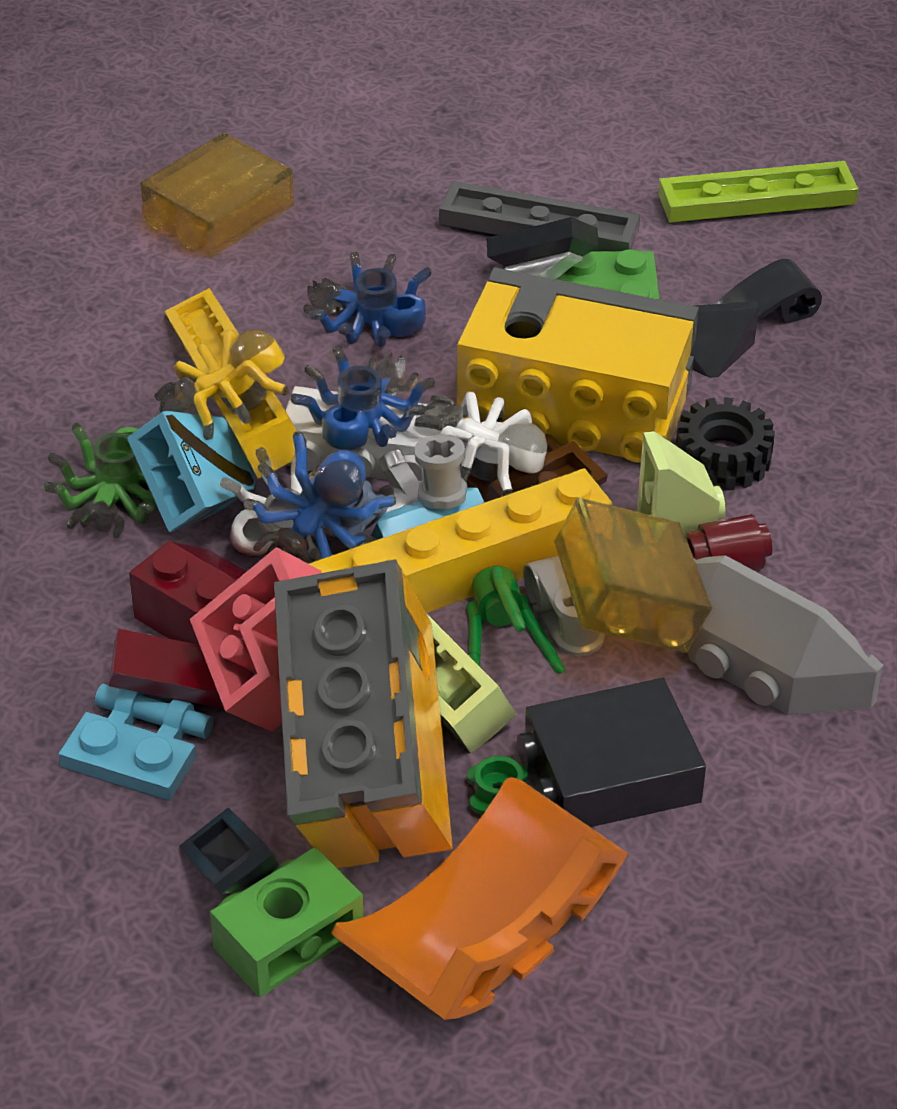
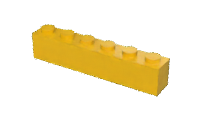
[309,468,612,613]

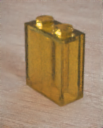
[140,132,294,258]
[554,497,712,653]

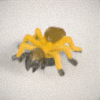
[154,330,290,440]

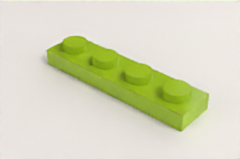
[658,161,858,223]

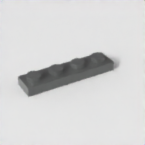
[439,181,640,252]

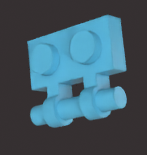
[58,683,214,801]

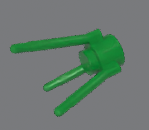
[466,566,565,674]

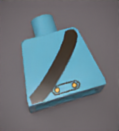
[127,411,256,532]

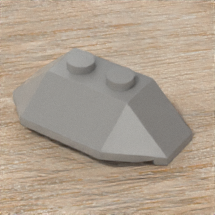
[676,556,883,715]

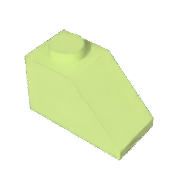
[637,431,725,549]

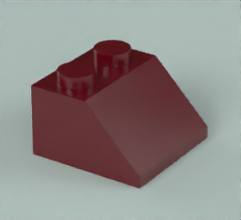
[129,541,247,645]

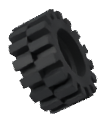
[676,397,775,491]

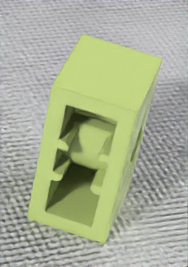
[426,613,517,753]

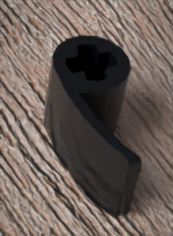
[716,259,822,323]

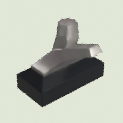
[486,217,599,279]

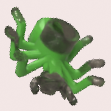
[44,422,157,538]

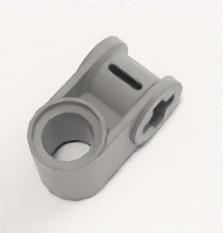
[523,550,606,656]

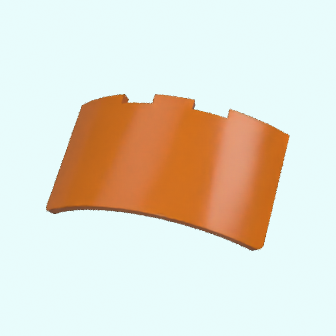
[331,777,629,1020]

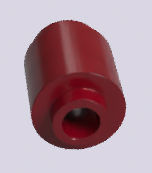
[686,514,773,571]

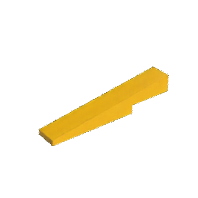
[165,288,298,479]

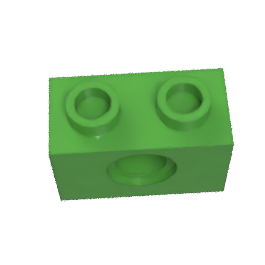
[210,847,363,998]

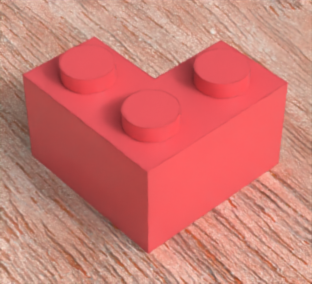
[190,547,322,732]

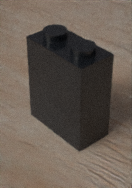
[517,677,706,827]

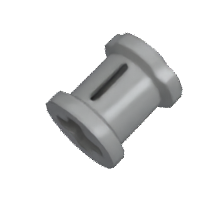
[414,434,467,509]

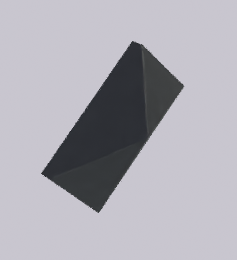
[690,301,759,378]
[179,807,279,895]

